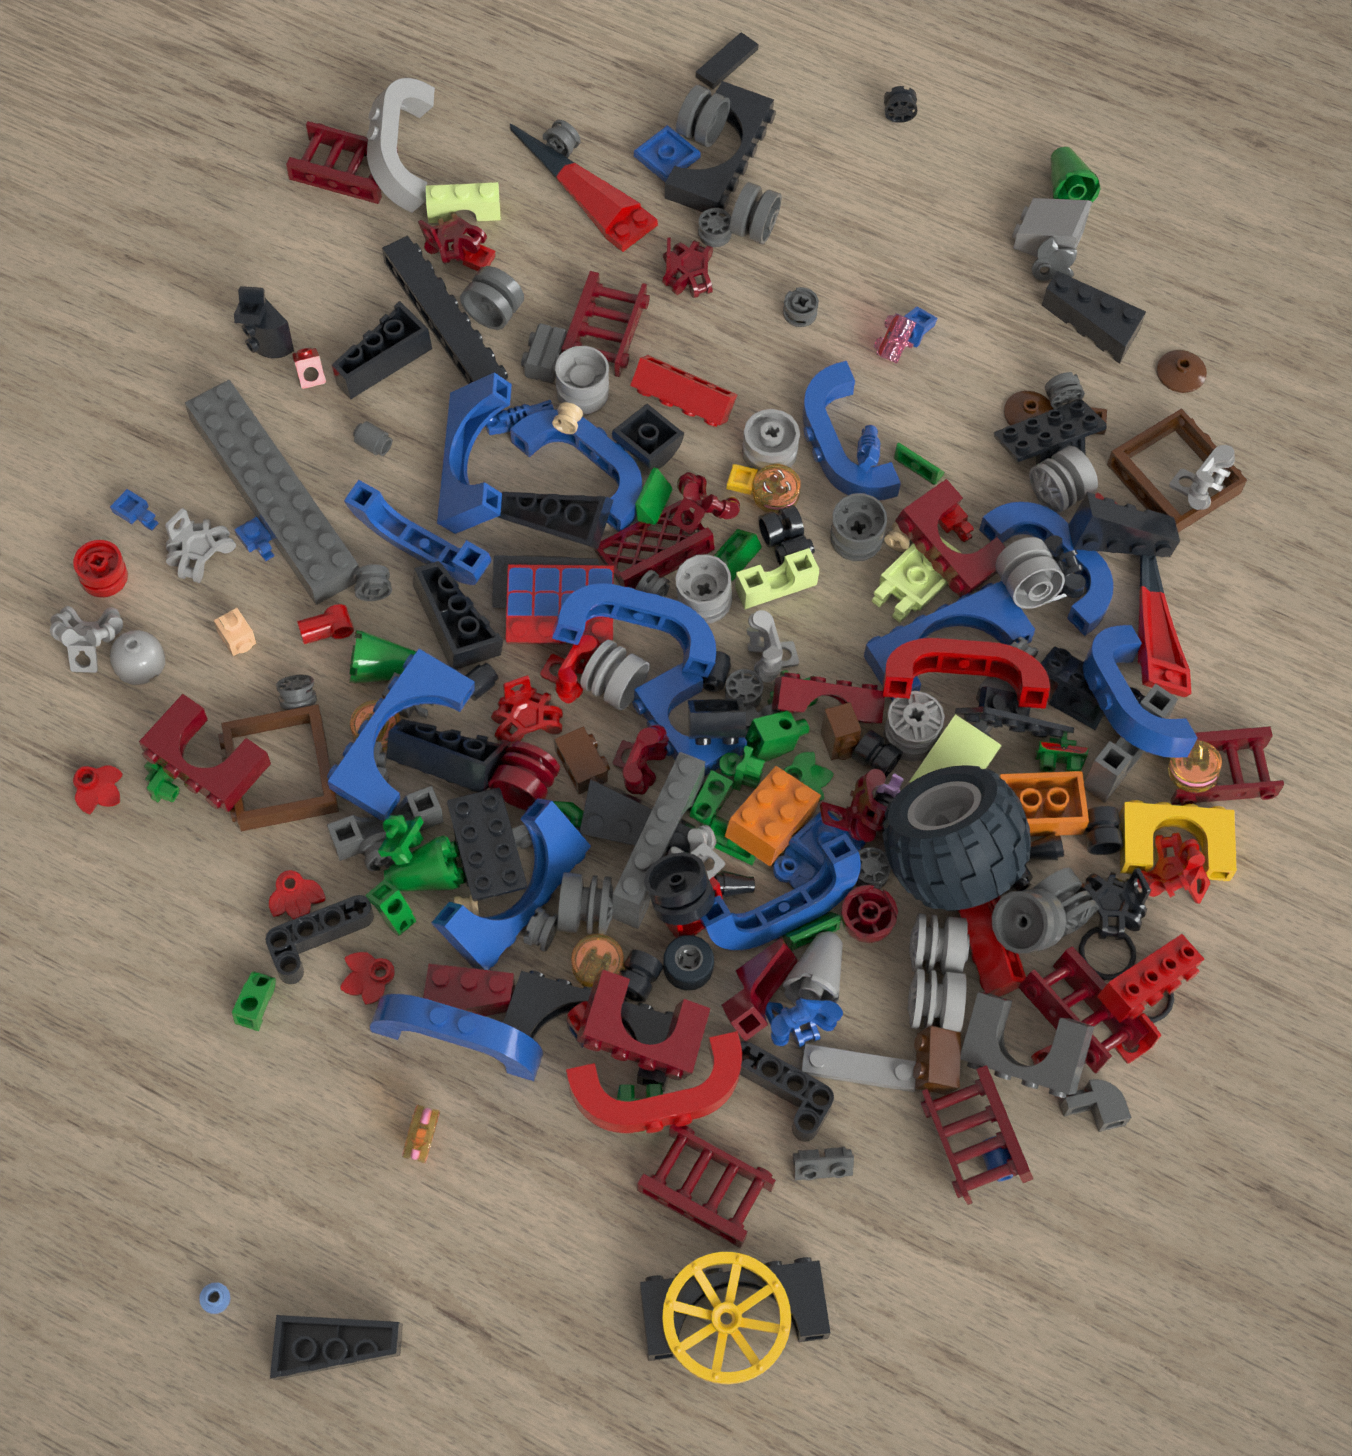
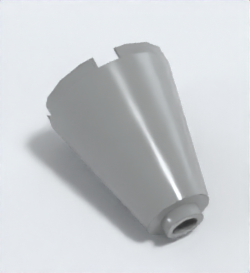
[783,931,843,1005]

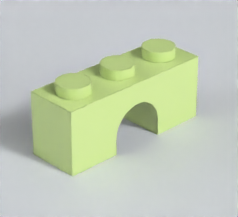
[426,182,501,223]
[735,548,819,609]

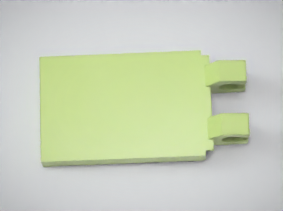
[872,537,963,623]
[909,714,1002,783]

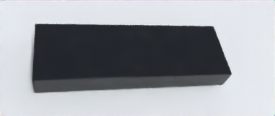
[695,32,759,89]

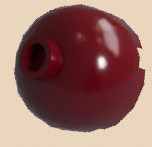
[841,885,898,944]

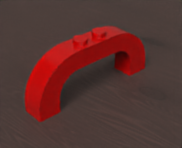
[883,638,1050,709]
[566,1031,742,1133]

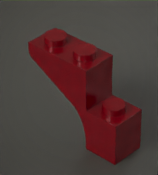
[721,938,798,1041]

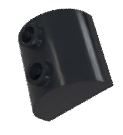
[241,298,294,359]
[612,403,684,470]
[688,699,746,745]

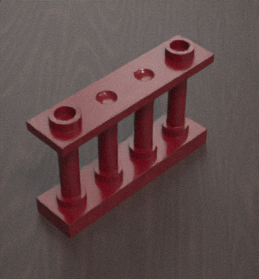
[286,121,398,204]
[562,271,650,377]
[1170,726,1284,806]
[1018,946,1149,1074]
[920,1065,1034,1205]
[637,1124,776,1249]

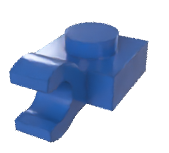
[110,489,159,531]
[234,517,274,561]

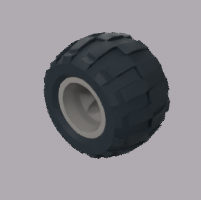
[883,765,1031,910]

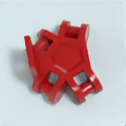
[540,635,601,704]
[491,675,563,742]
[1137,833,1210,904]

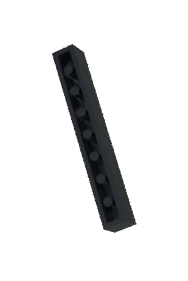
[382,235,508,384]

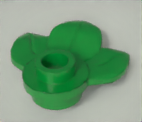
[783,752,834,802]

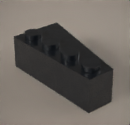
[1042,271,1146,364]
[332,301,433,399]
[497,491,614,549]
[1068,492,1180,558]
[413,561,504,670]
[386,719,511,792]
[580,776,696,853]
[270,1315,403,1380]

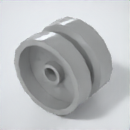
[742,409,800,474]

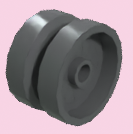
[676,85,730,147]
[730,182,782,244]
[460,266,524,330]
[992,888,1066,953]

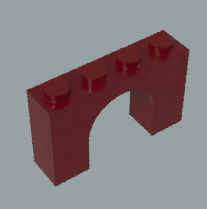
[895,479,1006,597]
[139,694,271,812]
[576,969,711,1080]

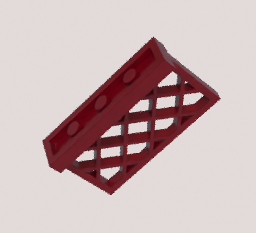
[594,500,715,589]

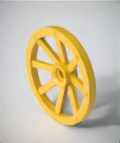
[662,1252,791,1384]

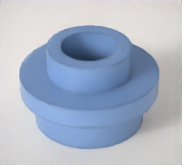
[199,1283,231,1314]

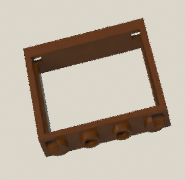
[1107,408,1247,533]
[218,704,339,832]

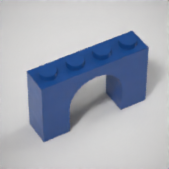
[632,663,747,776]

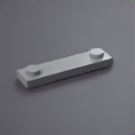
[801,1044,916,1092]

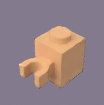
[214,608,257,656]

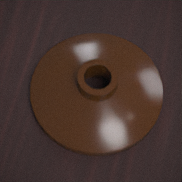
[1157,350,1207,393]
[1004,391,1054,426]

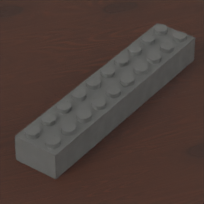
[185,379,360,605]

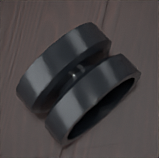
[644,852,715,926]

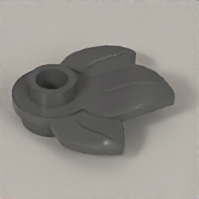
[1032,236,1077,281]

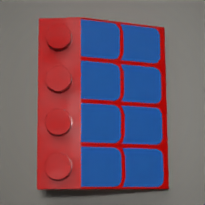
[506,565,614,645]

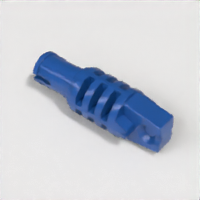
[485,400,554,435]
[857,425,881,472]

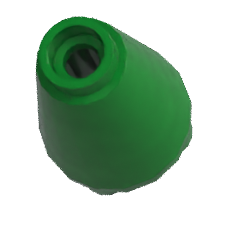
[384,835,466,892]

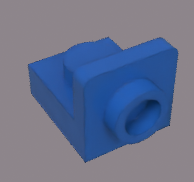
[897,306,938,347]

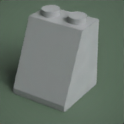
[1012,198,1092,257]

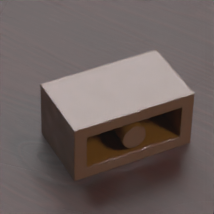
[821,702,861,761]
[554,726,610,795]
[913,1026,961,1095]

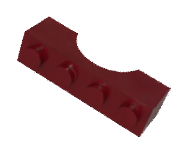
[771,672,885,724]

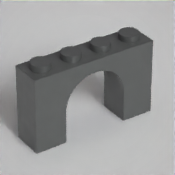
[1084,684,1178,803]
[960,992,1095,1098]

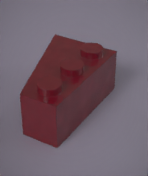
[423,964,515,1016]

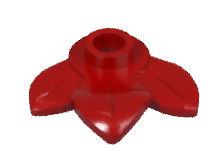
[73,765,123,814]
[269,870,325,919]
[340,952,395,1005]

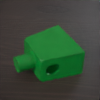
[745,711,809,762]

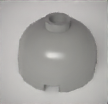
[110,630,165,685]

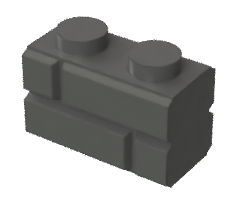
[521,323,567,383]

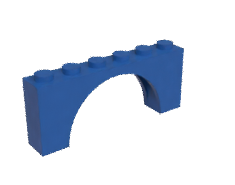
[437,373,512,534]
[864,581,1035,702]
[327,649,475,822]
[431,798,591,970]

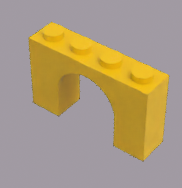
[1119,800,1237,881]

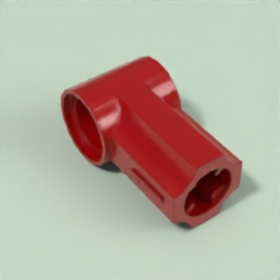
[297,604,354,644]

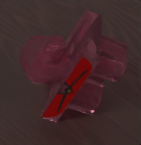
[873,313,916,363]

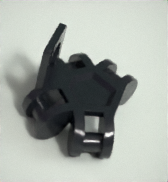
[1044,535,1086,604]
[1076,868,1151,940]

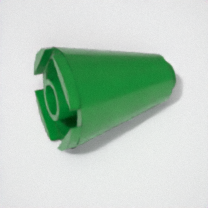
[1050,146,1101,203]
[349,630,417,684]

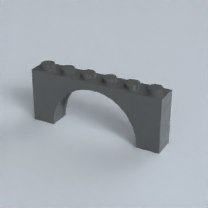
[613,752,705,929]

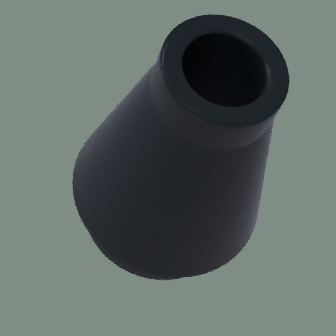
[1029,834,1064,861]
[714,870,755,898]

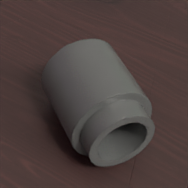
[353,421,393,456]

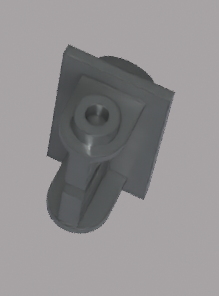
[793,1146,854,1180]

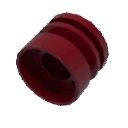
[489,741,560,811]

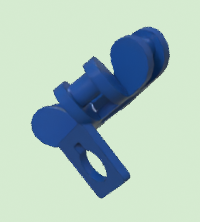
[765,998,843,1048]

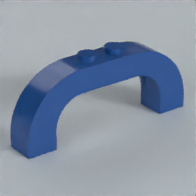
[803,361,901,501]
[510,410,642,532]
[344,480,491,585]
[979,502,1114,636]
[552,583,716,678]
[1083,625,1197,758]
[699,833,861,950]
[370,994,543,1081]

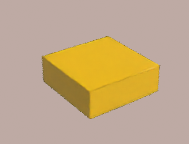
[726,464,758,495]

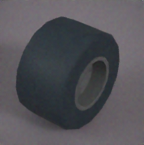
[663,935,714,991]

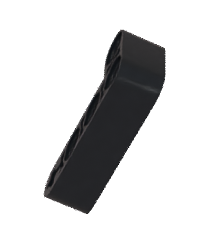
[265,895,374,985]
[740,1041,834,1142]

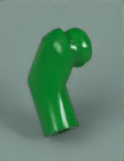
[553,801,584,828]

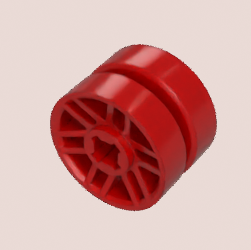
[73,540,128,598]

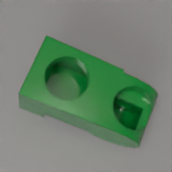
[689,770,733,827]
[365,879,417,936]
[232,971,276,1031]

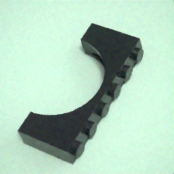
[665,81,776,215]
[503,970,674,1092]
[640,1257,831,1361]

